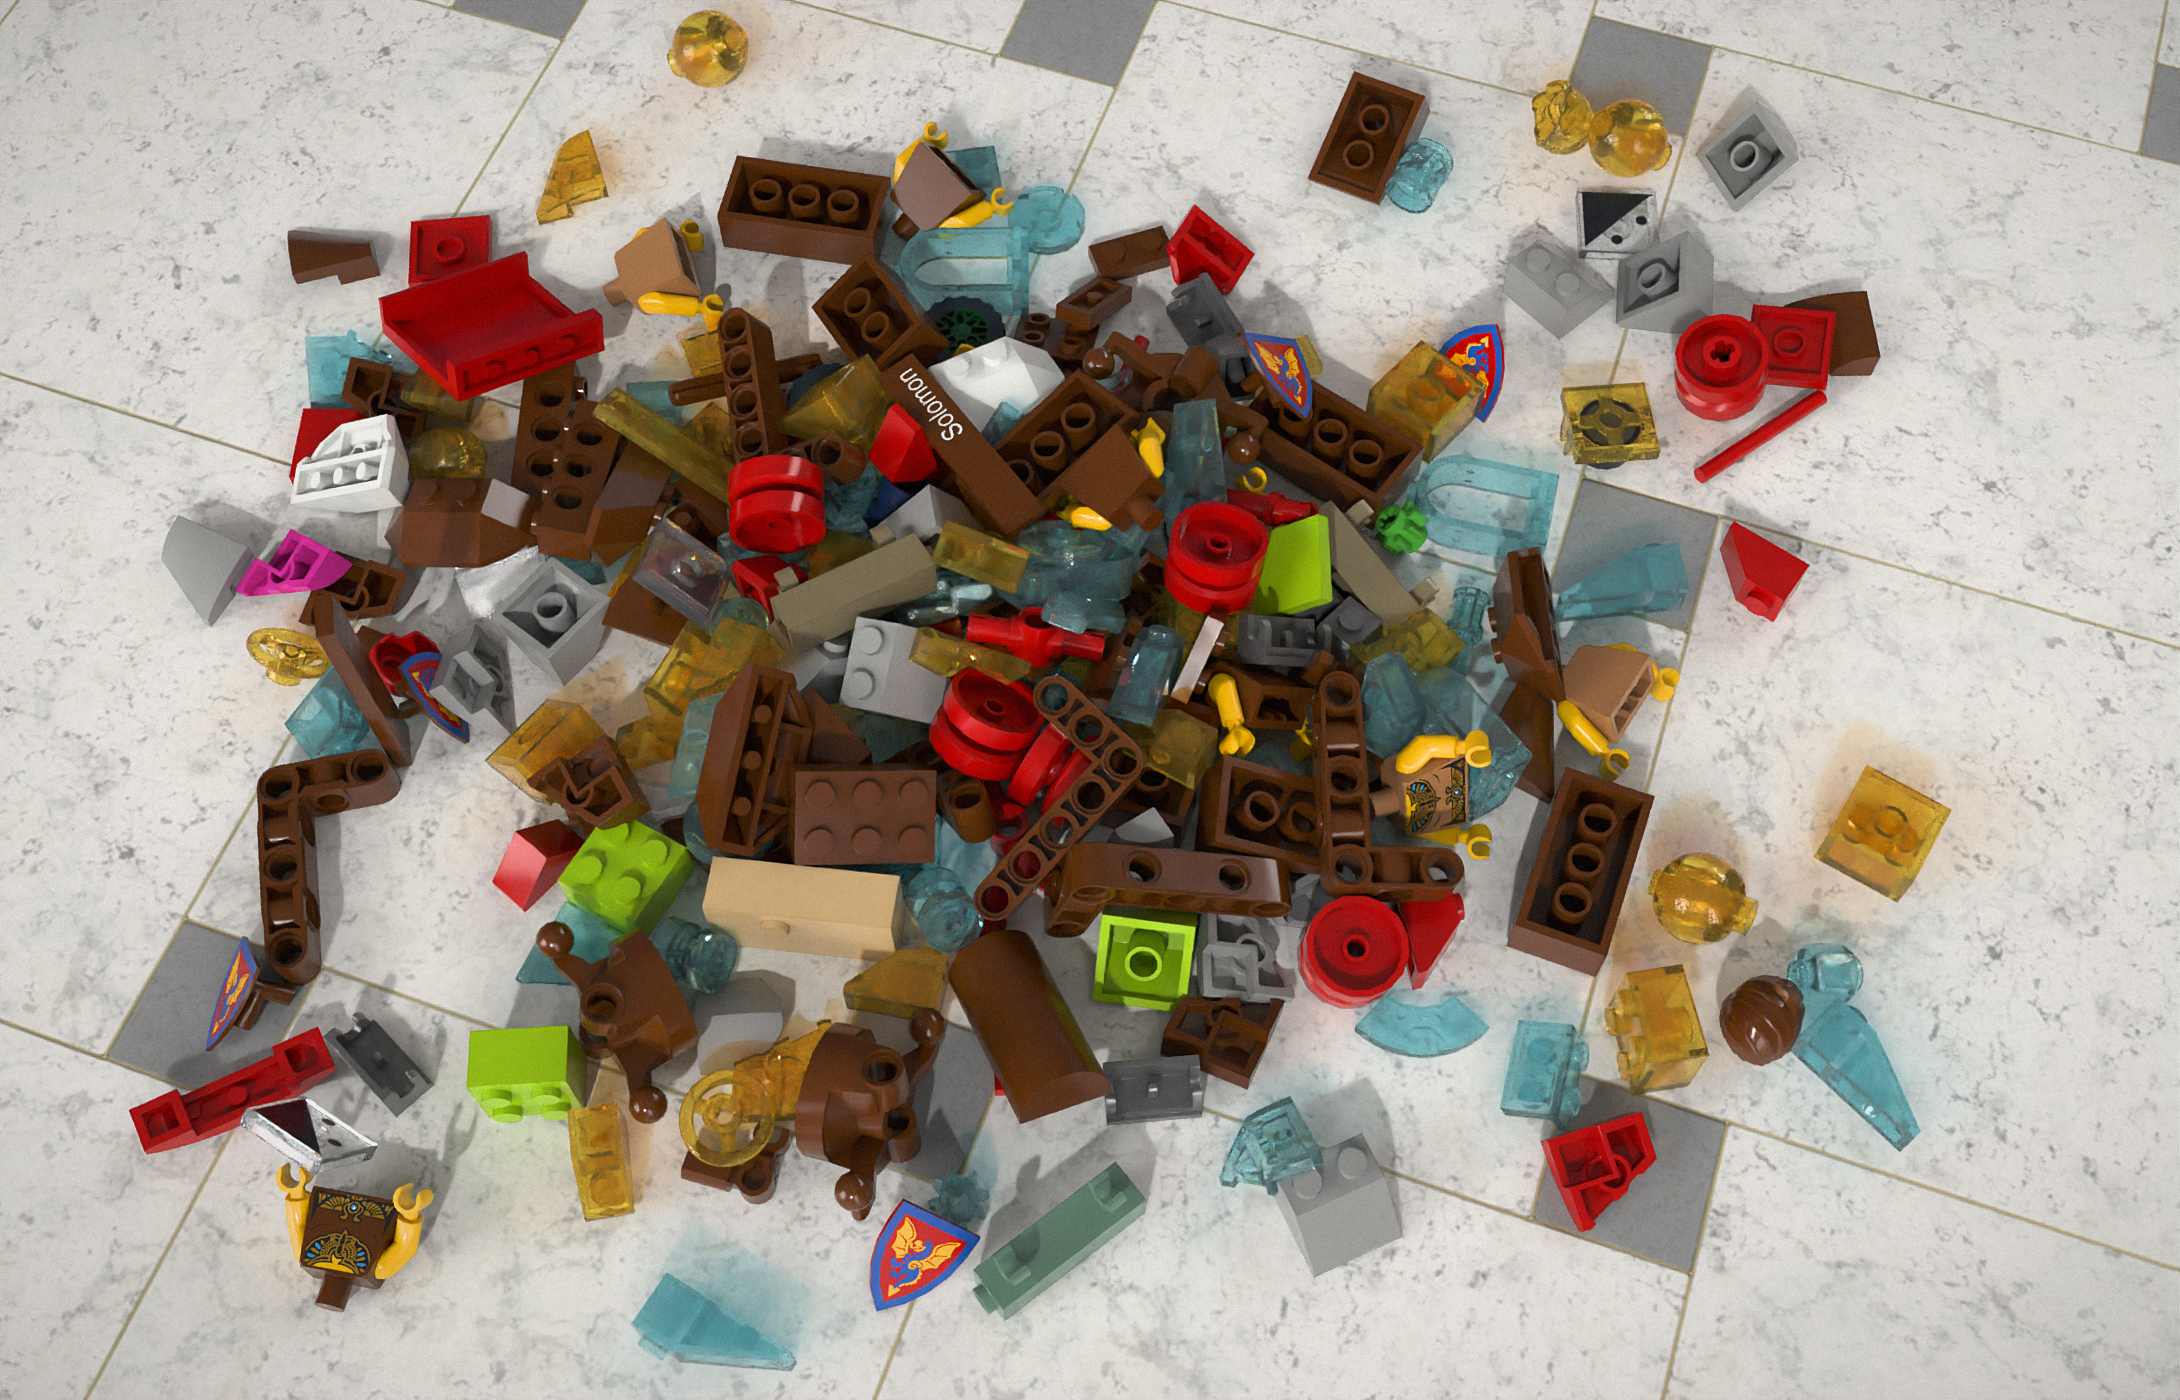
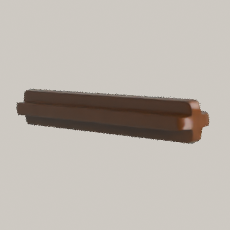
[667,352,823,407]

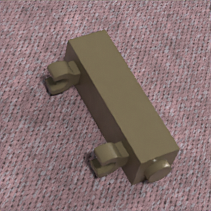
[1319,499,1440,656]
[770,523,941,656]

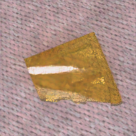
[536,130,609,225]
[1348,607,1466,709]
[908,626,1032,685]
[731,1019,832,1123]

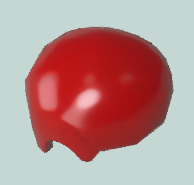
[368,631,441,697]

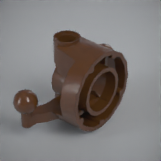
[1082,331,1269,487]
[536,921,699,1124]
[794,1007,946,1221]

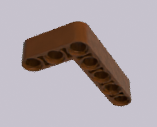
[717,307,867,491]
[973,675,1148,921]

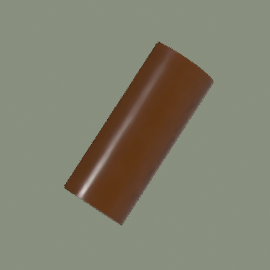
[956,368,1141,541]
[948,929,1110,1124]

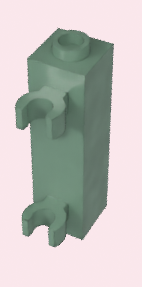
[972,1161,1146,1321]

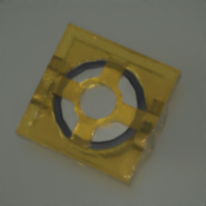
[1560,382,1661,470]

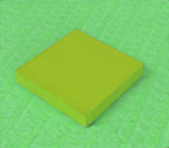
[1255,514,1332,617]

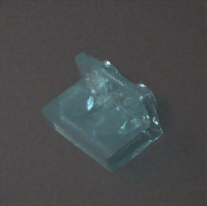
[1500,1020,1589,1131]

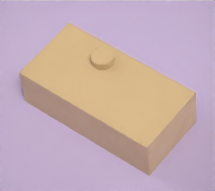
[702,856,906,964]

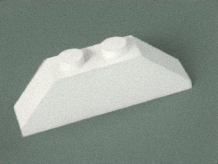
[927,336,1065,437]
[290,414,409,514]

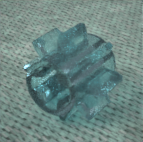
[928,1167,990,1230]

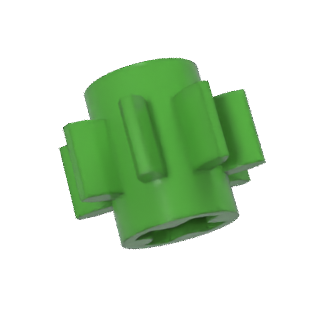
[1375,501,1428,556]

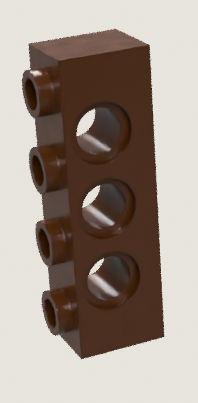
[510,361,588,501]
[531,399,630,562]

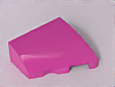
[235,529,353,597]

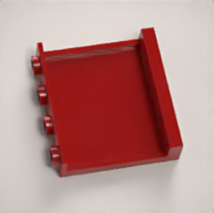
[378,251,605,402]

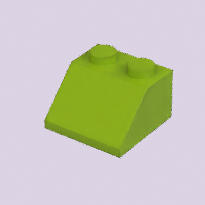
[1092,905,1198,1012]

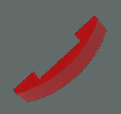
[129,1027,337,1155]

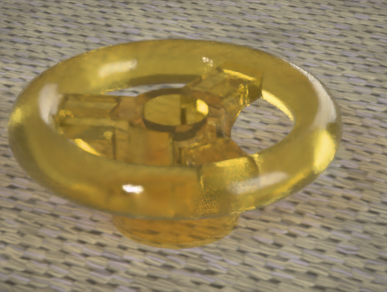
[246,628,334,686]
[679,1070,776,1167]

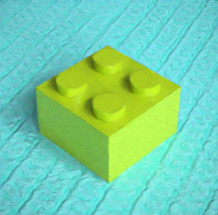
[557,820,695,937]
[466,1025,587,1123]

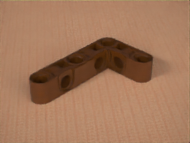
[1312,671,1464,903]
[753,738,999,867]
[257,749,401,986]
[1043,842,1292,938]

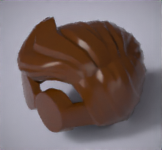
[1719,975,1805,1066]

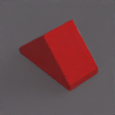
[867,402,942,483]
[492,819,585,912]

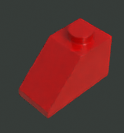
[1720,521,1810,622]
[731,554,808,628]
[1390,878,1465,990]

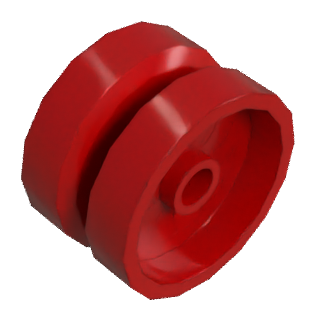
[1674,314,1770,422]
[728,455,826,554]
[1163,502,1269,614]
[929,666,1045,781]
[1007,722,1099,829]
[1297,896,1409,1009]

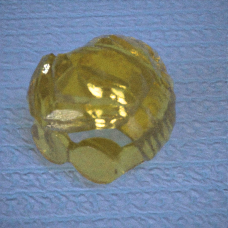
[1532,80,1593,155]
[408,427,488,481]

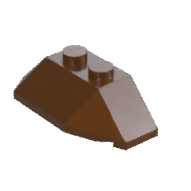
[583,431,676,568]
[384,478,544,568]
[1487,546,1567,702]
[695,663,813,857]

